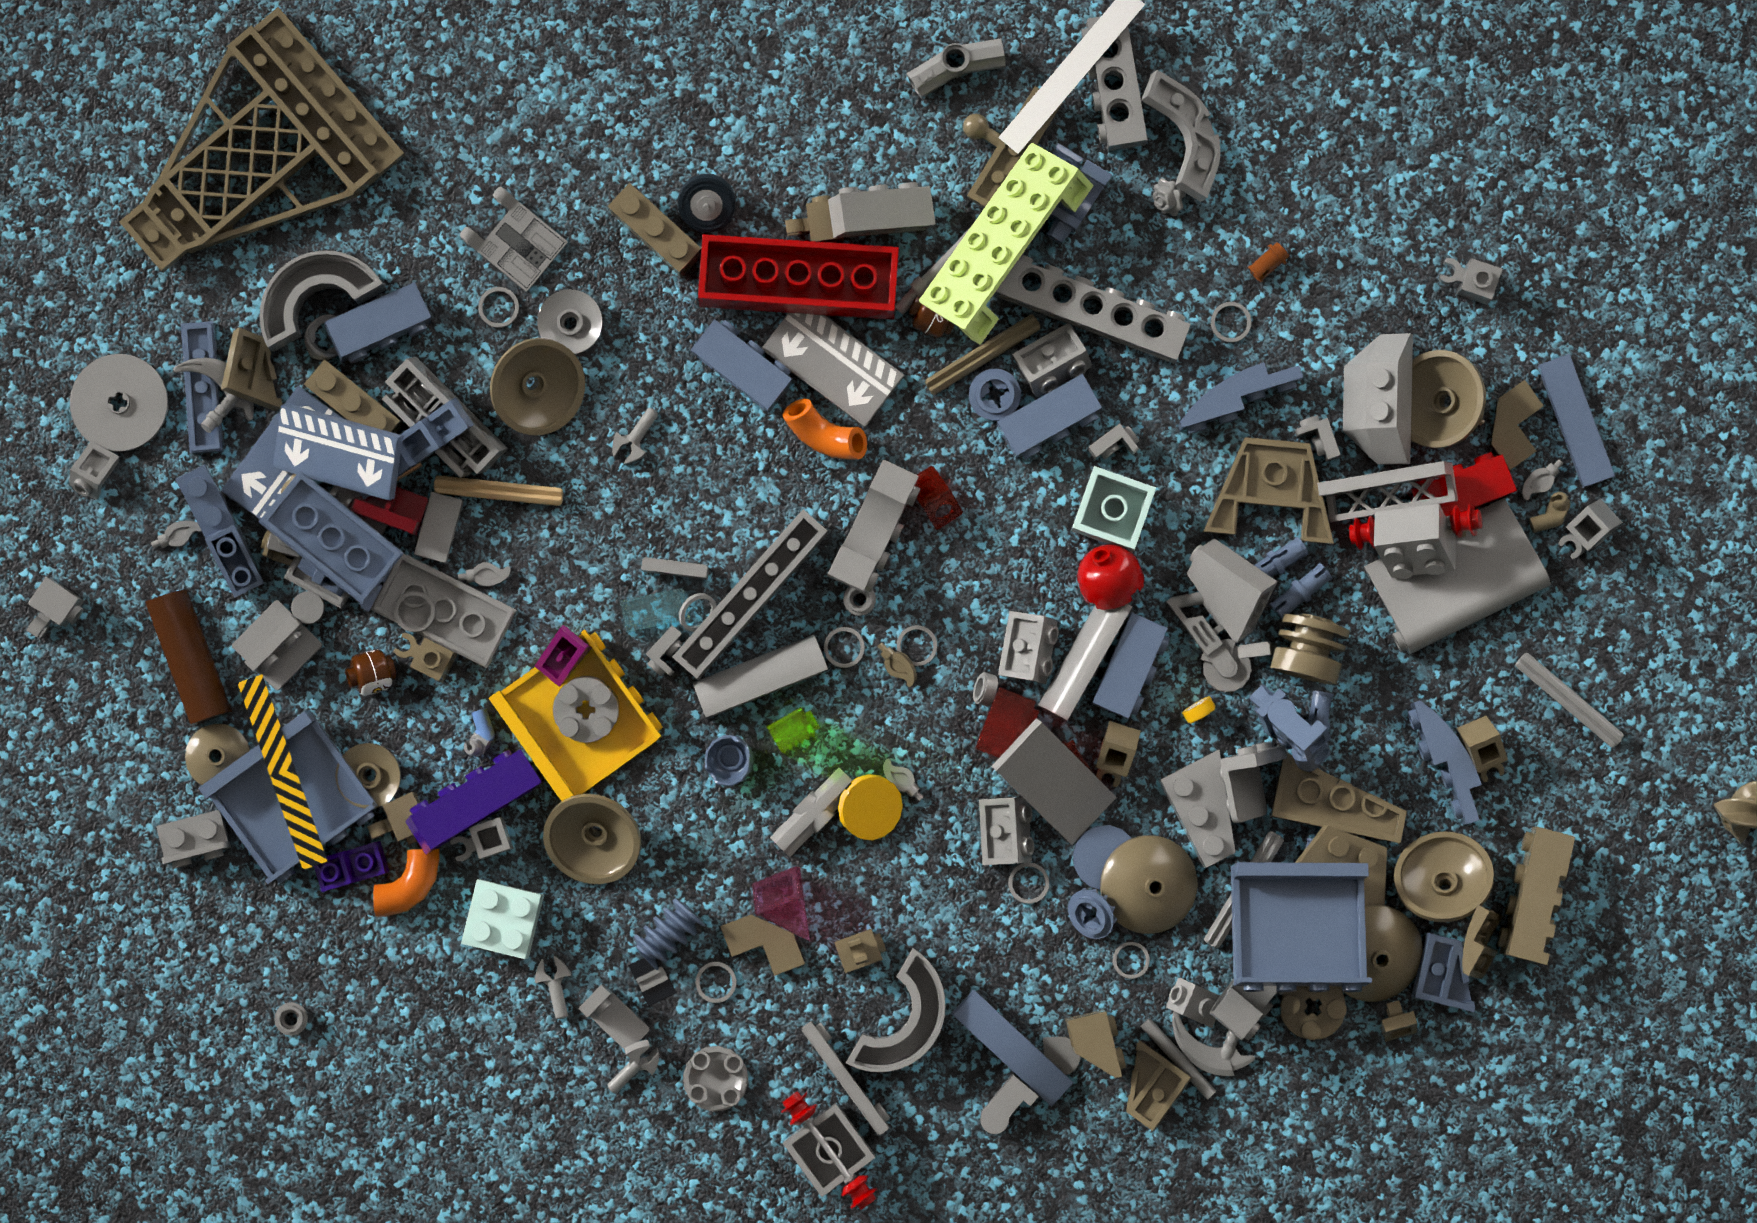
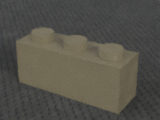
[607,182,701,278]
[304,359,405,434]

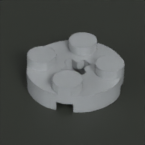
[553,676,619,743]

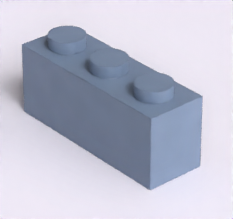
[325,282,431,364]
[691,319,793,413]
[996,374,1102,460]
[1091,613,1170,719]

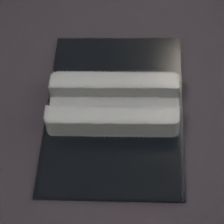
[628,958,676,1006]

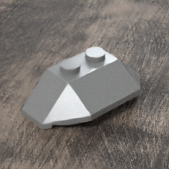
[1343,333,1413,465]

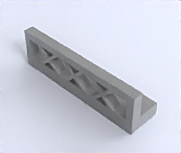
[1317,461,1458,523]

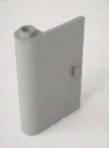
[1364,498,1551,655]

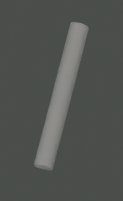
[1140,1018,1216,1100]

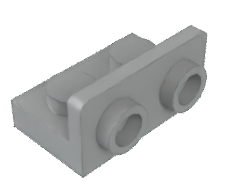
[1012,322,1092,397]
[998,611,1059,684]
[979,797,1034,865]
[156,810,231,869]

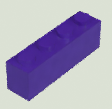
[405,749,542,855]

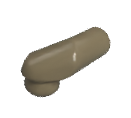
[1529,492,1570,533]

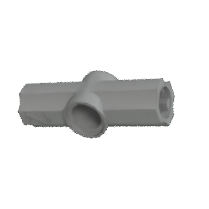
[770,767,853,857]

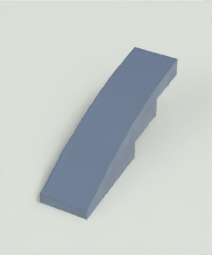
[359,397,474,499]
[951,989,1074,1107]

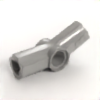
[906,38,1006,98]

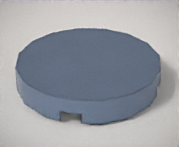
[1073,825,1131,890]

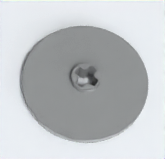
[70,354,169,452]

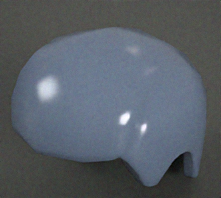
[705,735,754,787]

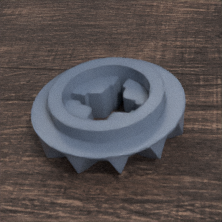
[969,369,1021,421]
[1068,888,1117,939]

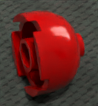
[1077,544,1145,610]

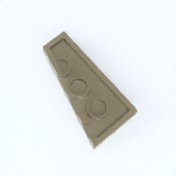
[1270,753,1407,844]

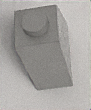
[1187,538,1277,643]

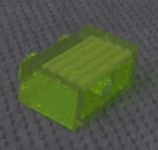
[767,707,820,755]

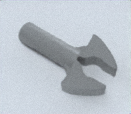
[612,408,658,465]
[535,956,571,1019]
[608,1040,659,1093]

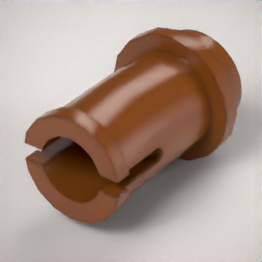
[1247,242,1290,283]

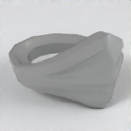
[304,314,338,360]

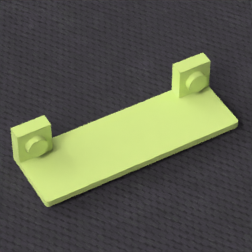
[919,143,1094,345]

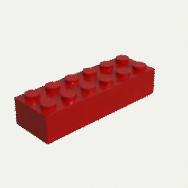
[698,234,899,320]

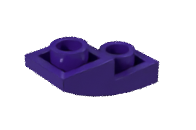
[314,841,390,892]

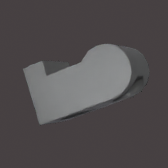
[980,1073,1039,1134]

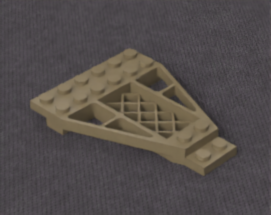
[119,7,405,273]

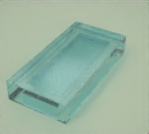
[620,587,691,633]

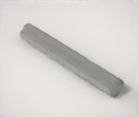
[1515,653,1624,747]
[1204,831,1284,948]

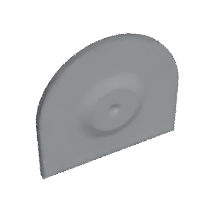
[1043,1037,1080,1075]

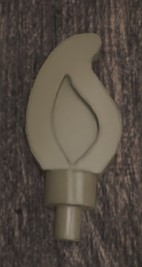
[878,642,917,687]

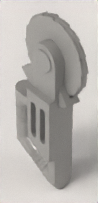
[1166,592,1252,692]

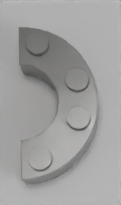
[260,250,387,352]
[827,459,921,593]
[846,948,946,1072]
[1210,978,1284,1041]

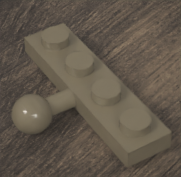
[963,86,1063,208]

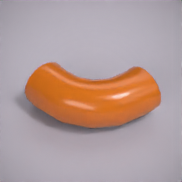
[782,399,867,460]
[373,849,440,917]

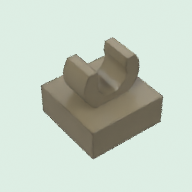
[1381,1000,1417,1042]

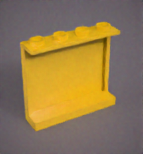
[488,629,663,801]

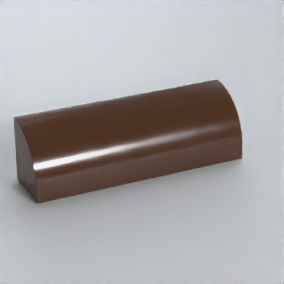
[145,590,232,725]

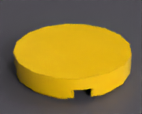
[838,774,903,840]

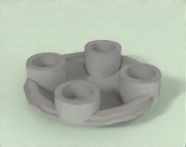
[683,1046,748,1112]

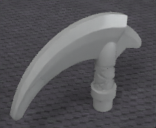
[173,358,254,433]
[1172,1011,1255,1076]

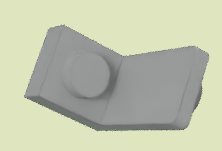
[578,984,650,1049]

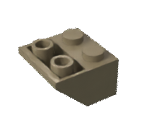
[1065,1009,1126,1078]

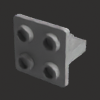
[232,600,323,690]

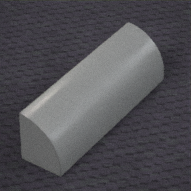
[1037,604,1133,722]
[693,635,829,719]

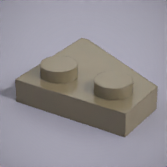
[221,327,282,411]
[1126,1040,1192,1131]

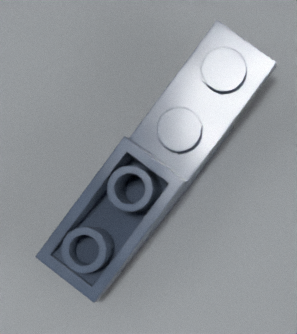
[1178,362,1303,434]
[175,464,264,598]
[1407,701,1482,825]

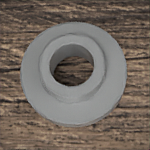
[843,587,876,616]
[274,1002,308,1036]

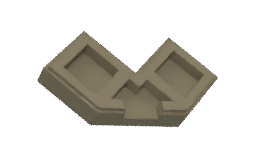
[1490,380,1544,471]
[720,914,805,976]

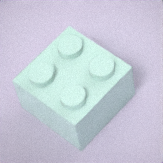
[1071,466,1156,553]
[461,879,544,959]

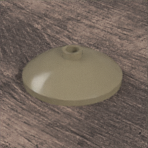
[490,338,585,435]
[1411,350,1486,448]
[543,794,641,884]
[1394,831,1494,922]
[1100,835,1198,934]
[1338,904,1423,1002]

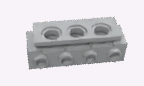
[382,357,508,478]

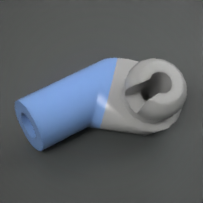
[464,708,495,757]

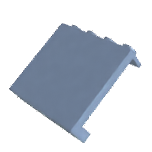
[198,709,378,884]
[1231,862,1372,992]

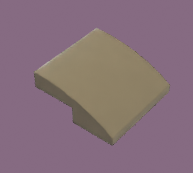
[1462,905,1503,979]

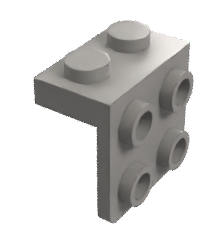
[1220,741,1287,823]

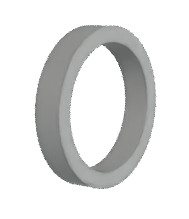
[1112,942,1150,979]

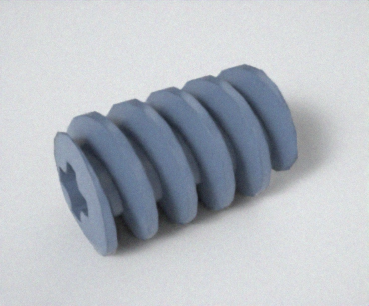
[633,899,706,970]

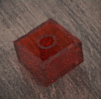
[974,687,1039,760]

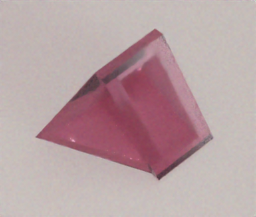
[752,866,810,941]

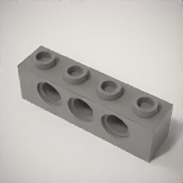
[1081,16,1148,152]

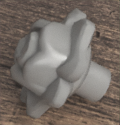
[1152,178,1186,216]

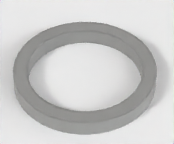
[478,287,519,328]
[1210,302,1251,343]
[394,591,435,632]
[679,593,717,632]
[897,625,937,666]
[824,627,865,668]
[1008,863,1049,904]
[695,962,737,1003]

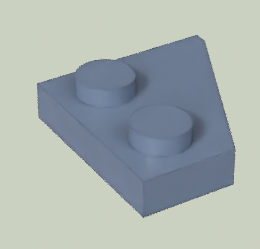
[1411,933,1475,1012]

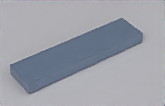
[181,321,224,454]
[1537,354,1615,488]

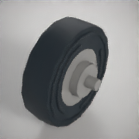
[678,174,736,232]

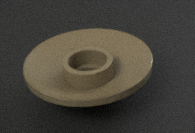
[185,724,250,785]
[335,743,401,809]

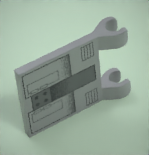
[460,187,568,292]

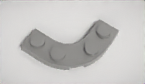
[1141,70,1220,202]

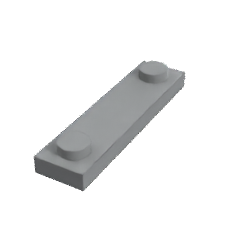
[802,1020,890,1135]

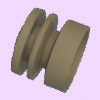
[1270,614,1350,685]

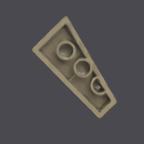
[1496,826,1575,965]

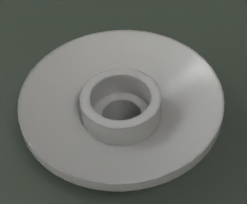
[537,289,603,354]

